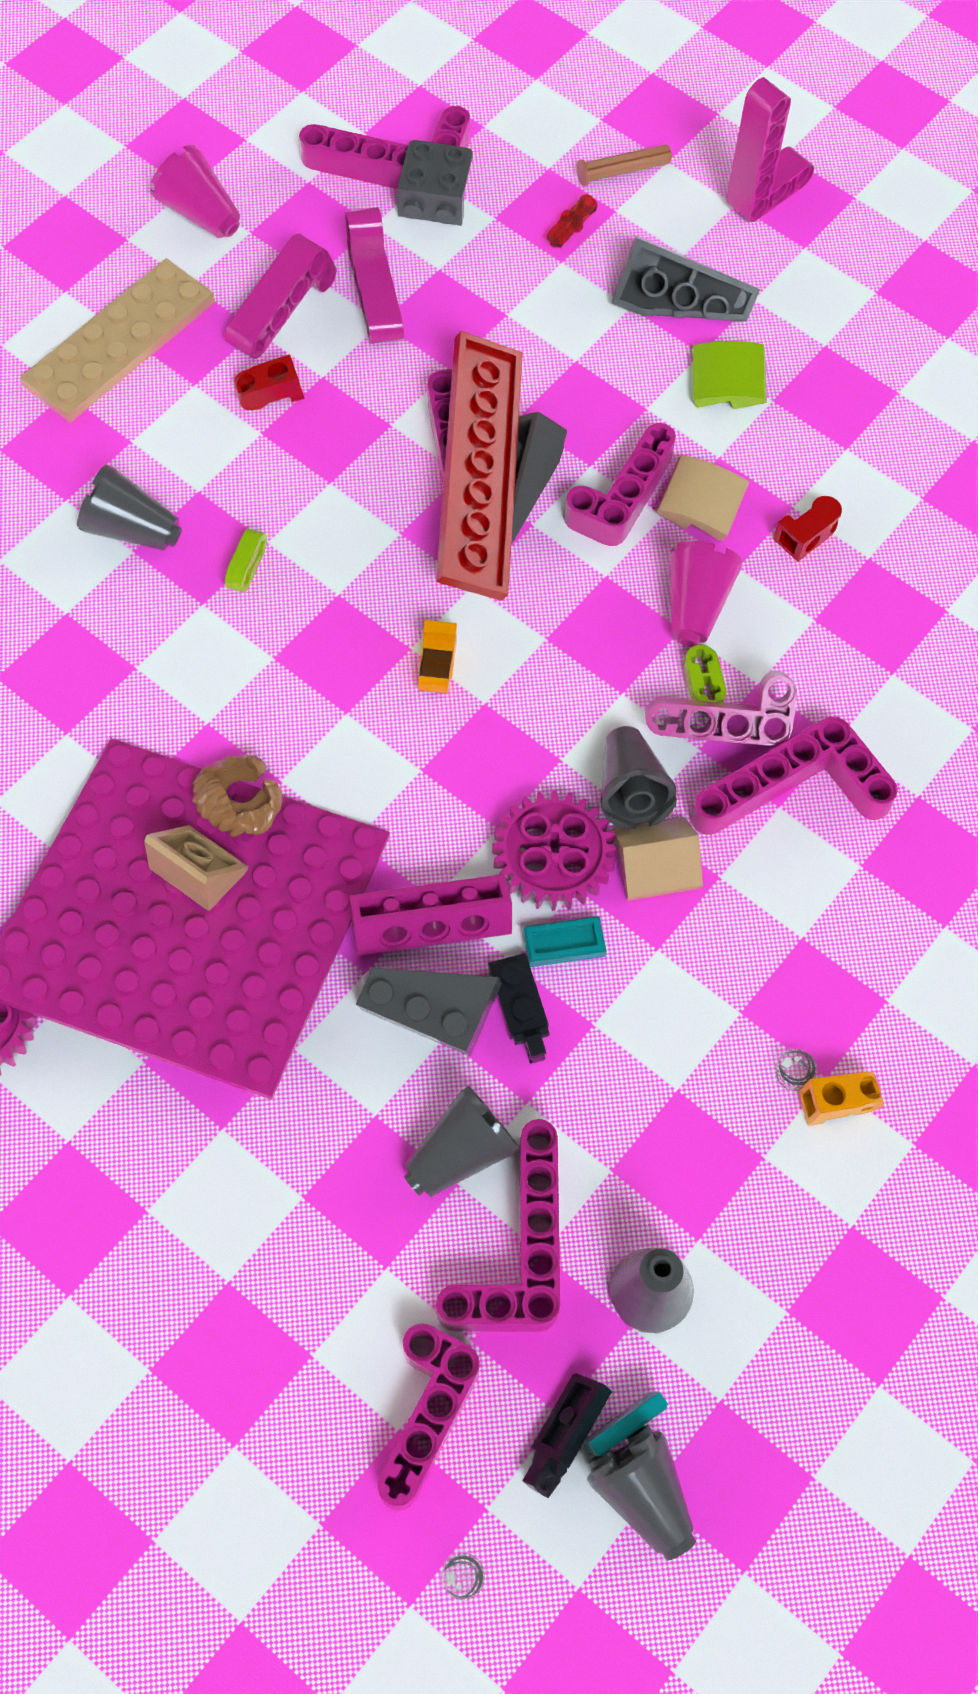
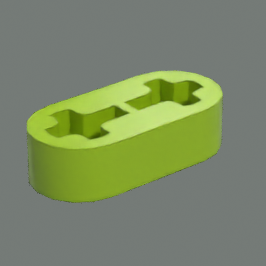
[225,528,267,593]
[684,645,726,713]

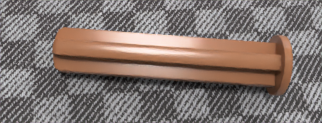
[577,144,672,186]

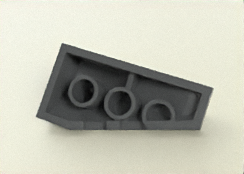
[611,235,760,322]
[511,412,567,545]

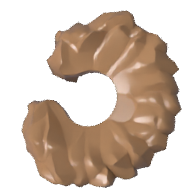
[192,754,282,837]

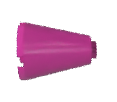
[150,145,240,238]
[670,541,743,647]

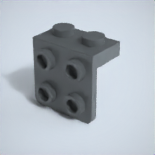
[397,140,473,226]

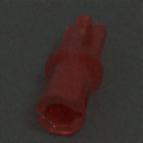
[547,194,598,248]

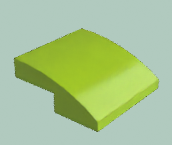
[693,341,767,409]

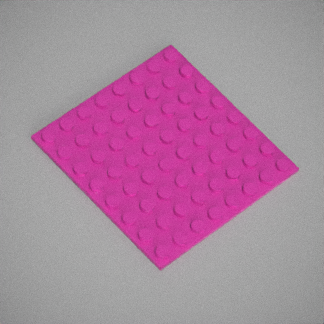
[0,738,390,1100]

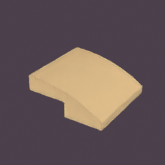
[656,455,749,541]

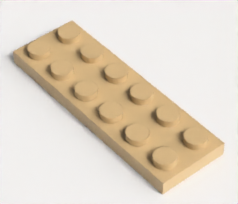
[20,258,215,423]

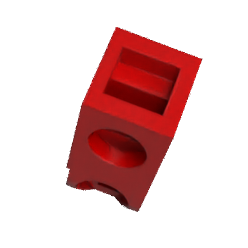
[233,354,305,411]
[773,496,842,562]

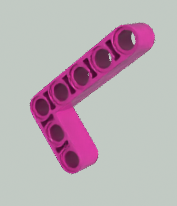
[726,77,815,222]
[299,106,470,189]
[691,717,898,835]
[436,1119,560,1332]

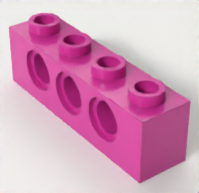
[349,874,512,956]

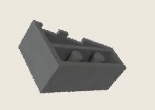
[355,968,502,1056]

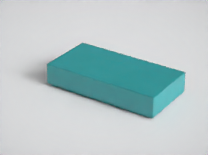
[523,916,607,967]
[583,1391,669,1457]

